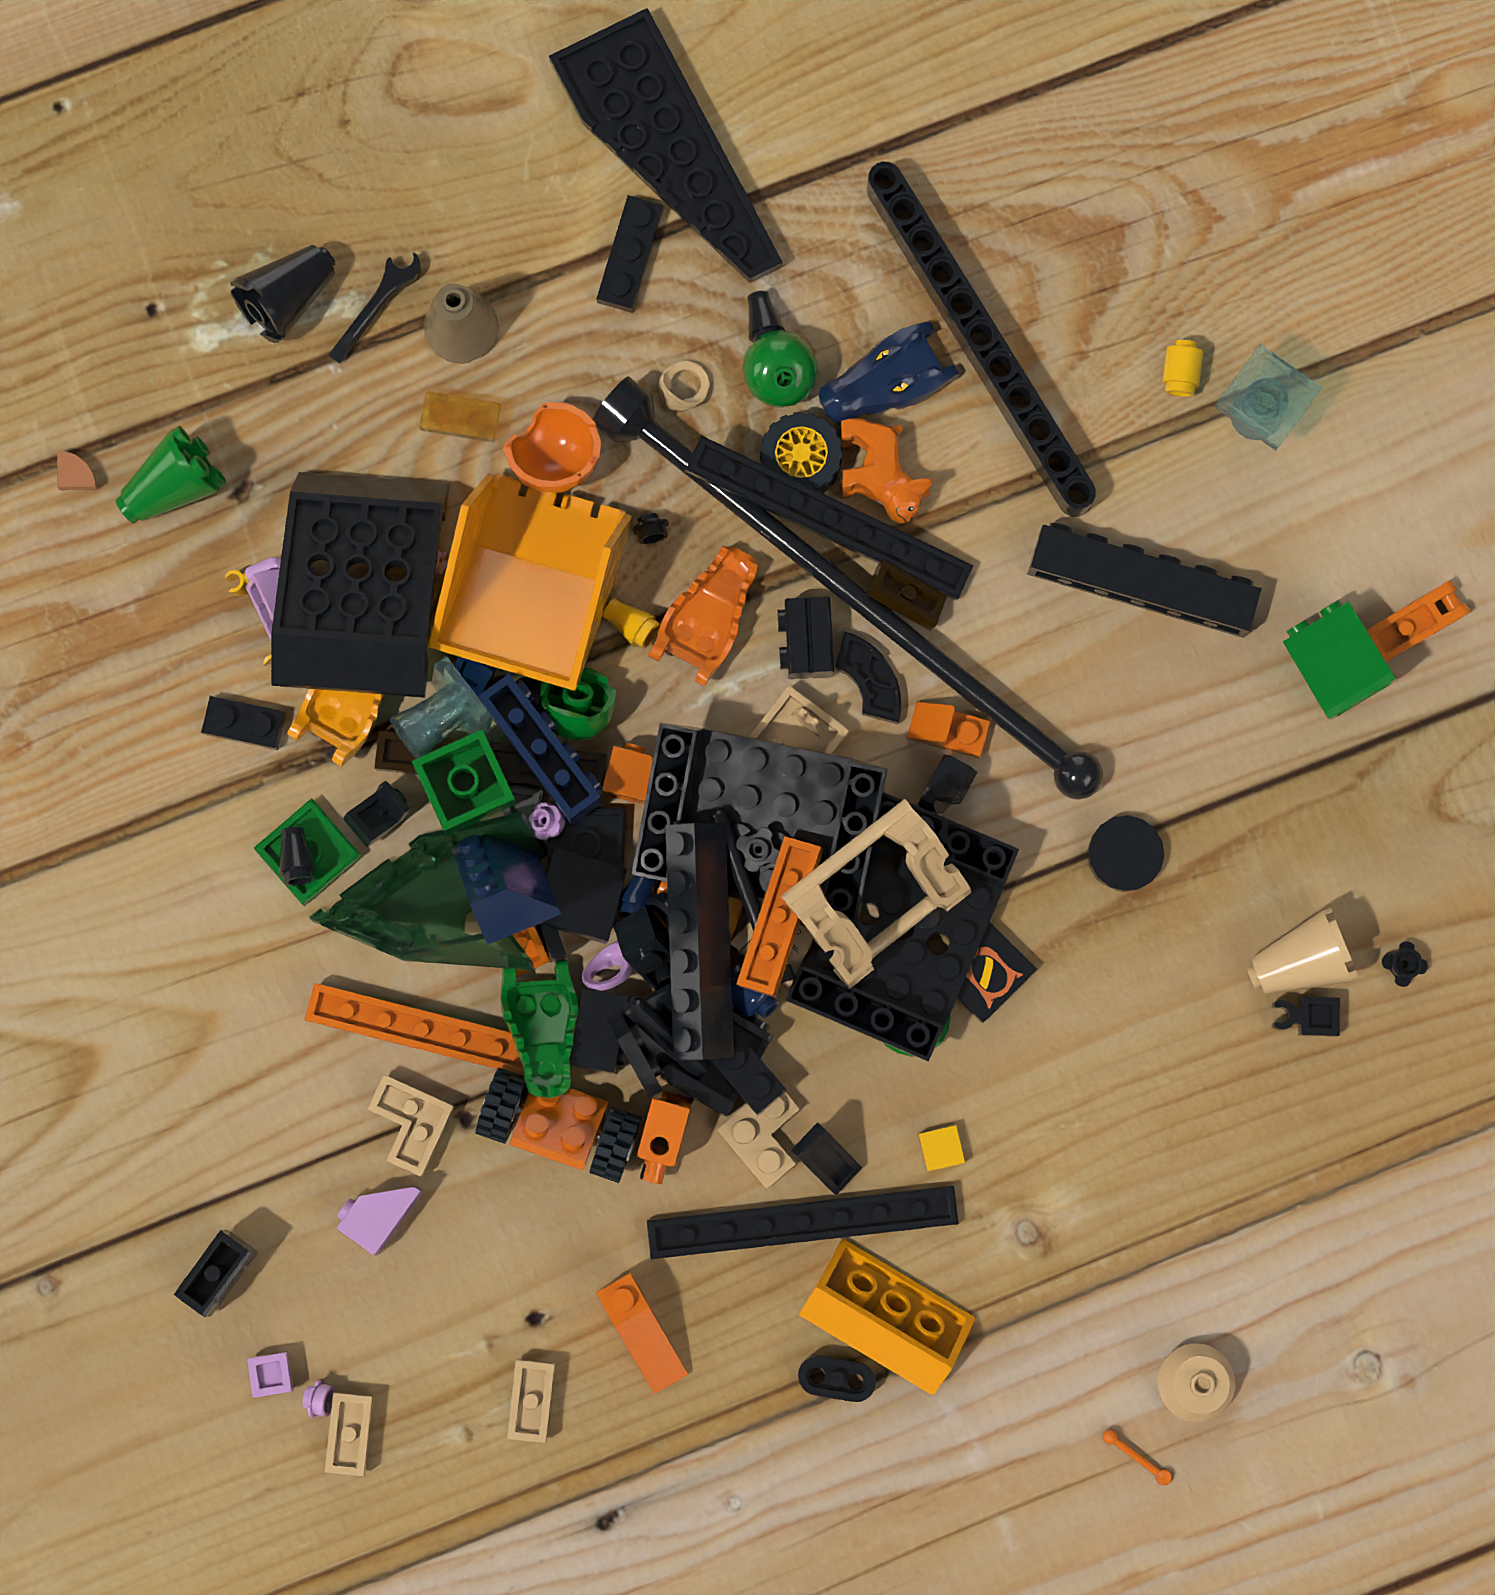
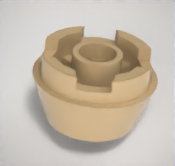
[1158,1343,1235,1423]

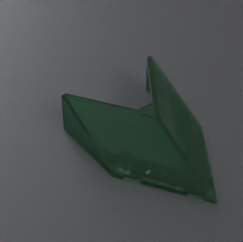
[309,812,548,970]

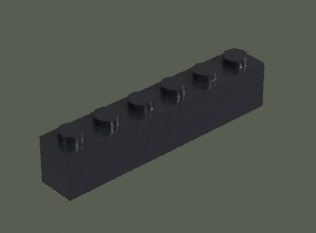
[1027,523,1262,638]
[665,823,734,1060]

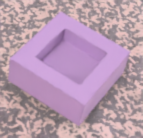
[247,1352,294,1398]

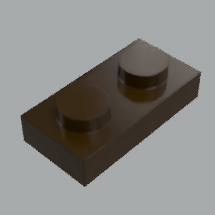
[866,559,947,631]

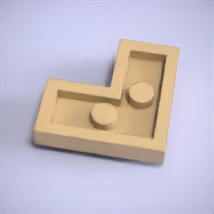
[367,1074,455,1177]
[717,1093,800,1190]

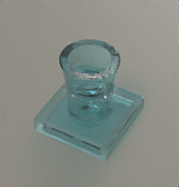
[1214,344,1322,451]
[390,656,492,759]

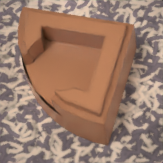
[57,451,98,491]

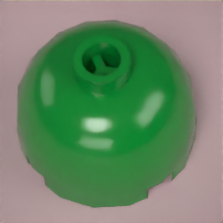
[742,330,818,408]
[539,667,616,740]

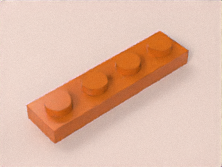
[736,836,824,998]

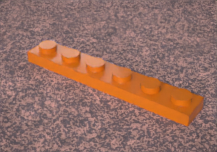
[304,983,524,1076]

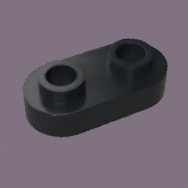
[798,1355,876,1402]

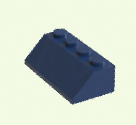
[452,833,561,945]

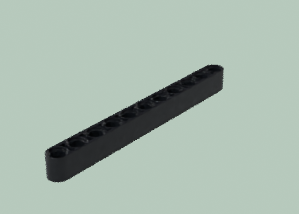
[867,161,1096,517]

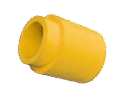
[1162,340,1204,397]

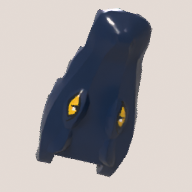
[819,322,960,425]

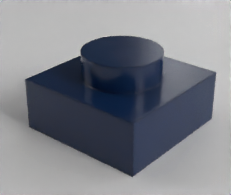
[448,656,497,697]

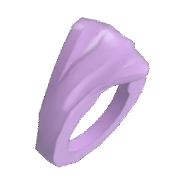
[582,941,633,991]

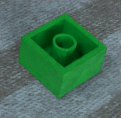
[412,729,516,836]

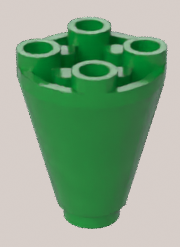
[115,426,226,523]

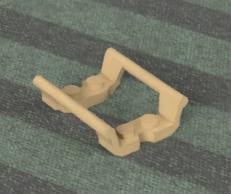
[781,799,971,988]

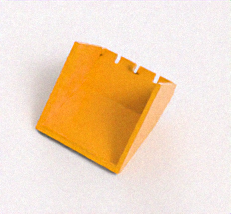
[428,474,632,691]

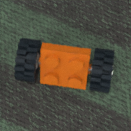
[475,1068,642,1183]

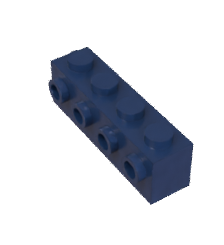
[478,674,603,825]

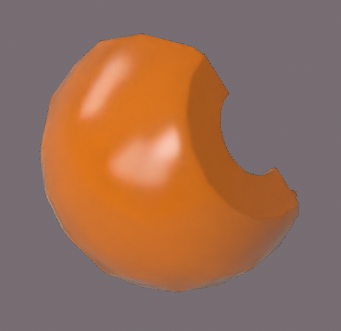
[503,402,601,493]

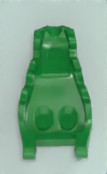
[500,959,578,1098]

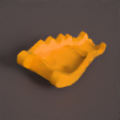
[287,689,384,767]

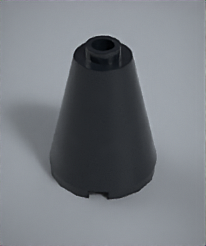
[230,245,335,343]

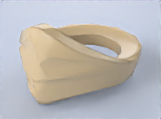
[658,361,710,411]

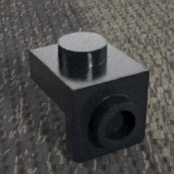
[343,781,410,848]

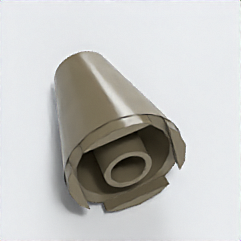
[424,284,499,364]

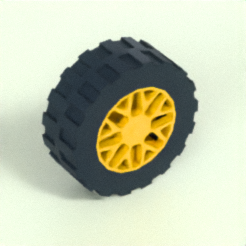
[760,412,843,493]

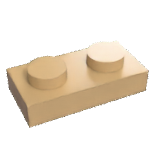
[507,1359,555,1443]
[324,1392,374,1476]

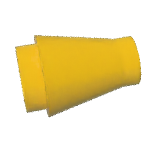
[603,598,661,649]

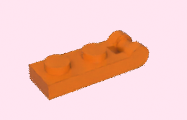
[1367,580,1471,662]

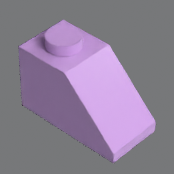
[337,1187,424,1256]

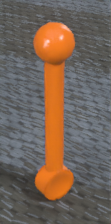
[1103,1429,1172,1486]

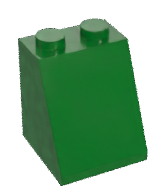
[1283,600,1398,720]

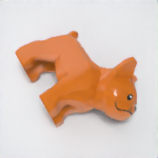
[841,418,932,524]

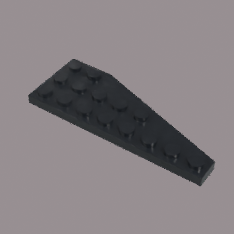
[549,8,783,283]

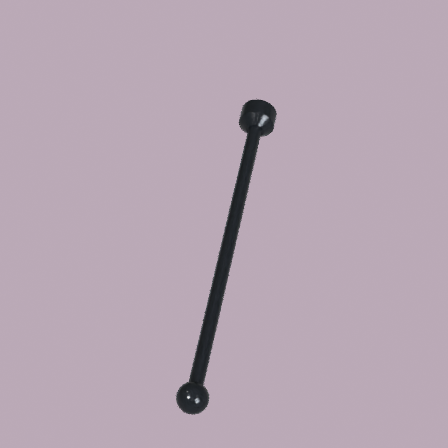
[592,376,1103,800]

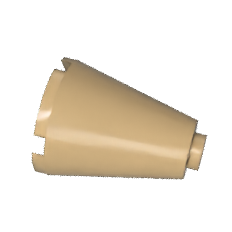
[1247,907,1359,994]

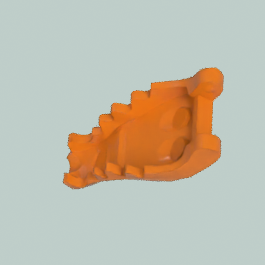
[648,546,758,686]

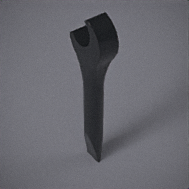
[328,253,421,364]

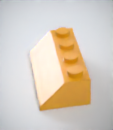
[798,1238,976,1396]

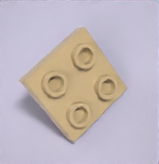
[749,685,849,754]

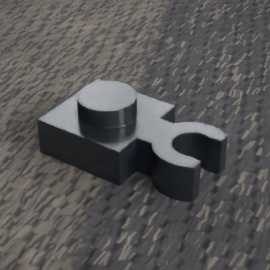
[1271,996,1340,1037]

